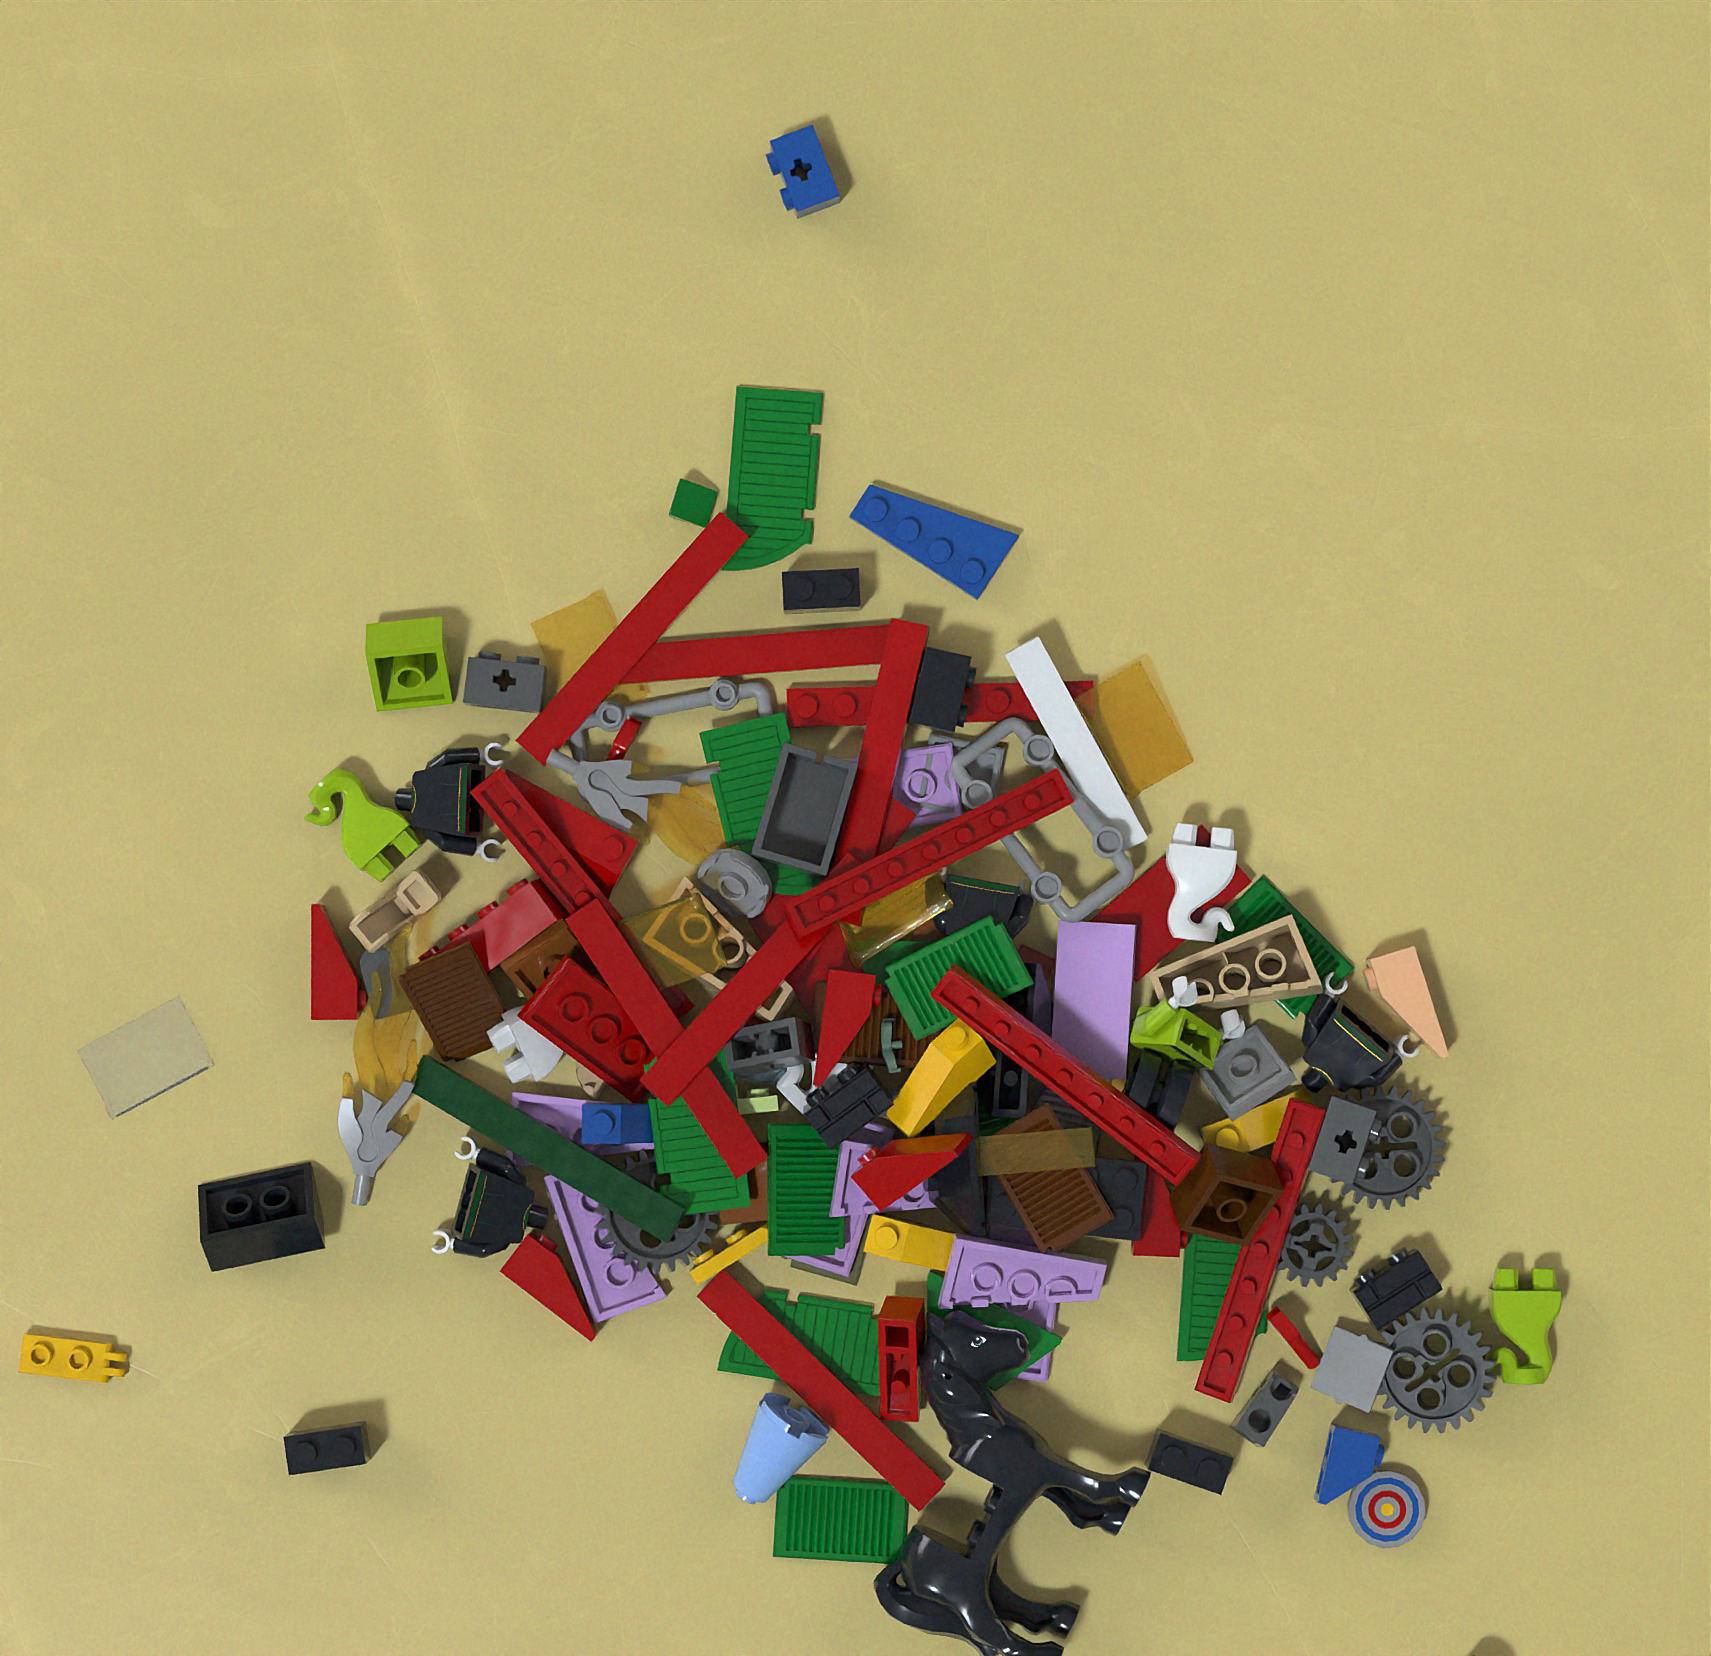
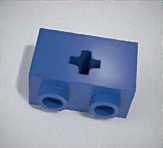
[765,125,840,219]

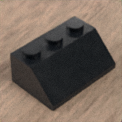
[198,1162,325,1272]

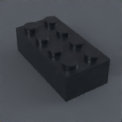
[985,1155,1149,1241]

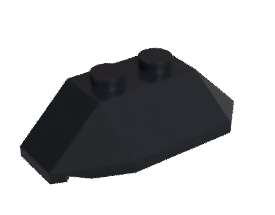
[974,963,1054,1118]
[920,1080,986,1237]

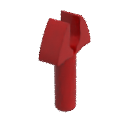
[605,716,642,761]
[1265,1306,1320,1369]

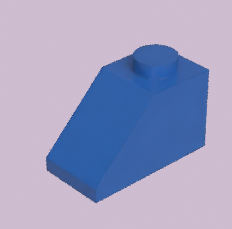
[582,1103,654,1144]
[1314,1423,1384,1505]

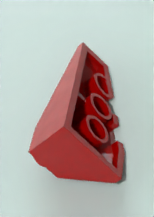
[504,769,641,900]

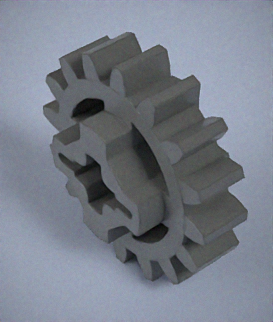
[1277,1203,1354,1287]

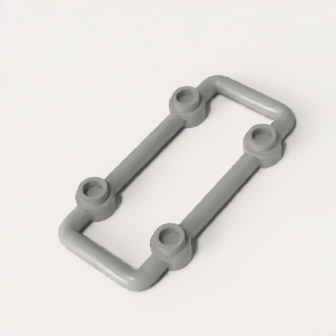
[569,680,774,804]
[950,717,1135,923]

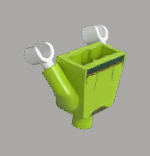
[1130,976,1245,1070]

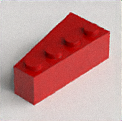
[418,878,570,975]

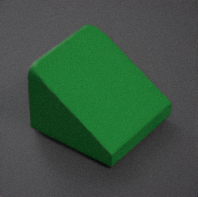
[669,478,718,528]

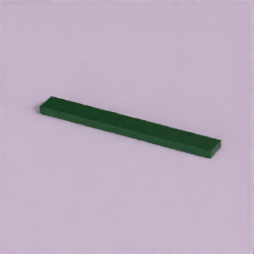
[410,1054,688,1243]

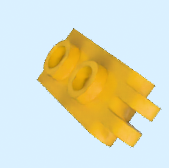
[689,1222,768,1285]
[19,1333,127,1383]

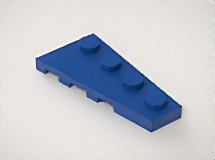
[849,485,1019,600]

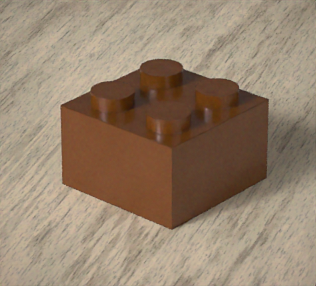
[1169,1143,1284,1247]

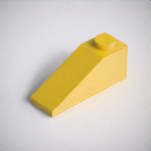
[886,1018,996,1138]
[1198,1087,1312,1153]
[863,1212,956,1272]

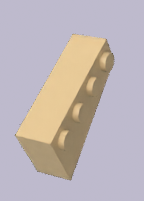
[643,876,797,1023]
[1148,914,1323,1013]

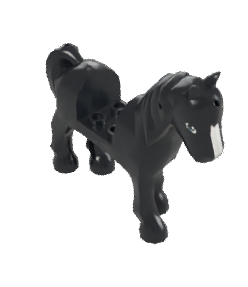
[874,1310,1151,1656]

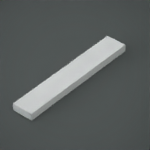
[1004,636,1148,851]

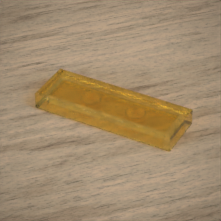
[976,1127,1096,1176]

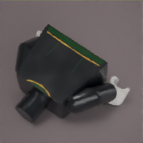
[395,743,504,862]
[923,867,1037,940]
[1301,972,1419,1093]
[431,1137,549,1258]

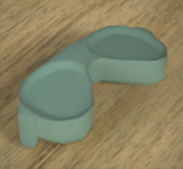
[881,1018,902,1073]

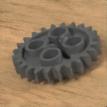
[1329,1085,1446,1210]
[593,1150,720,1274]
[1377,1306,1497,1434]

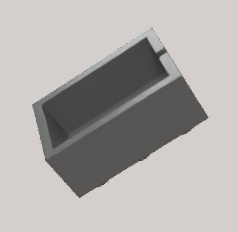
[750,742,858,879]

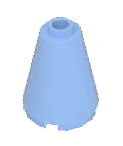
[733,1393,829,1504]

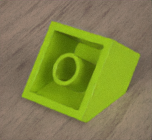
[365,616,453,712]

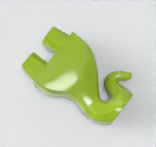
[304,767,422,882]
[1487,1268,1562,1385]

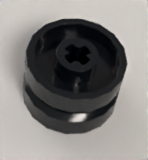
[1122,1049,1194,1132]

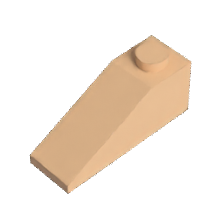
[1363,946,1450,1059]

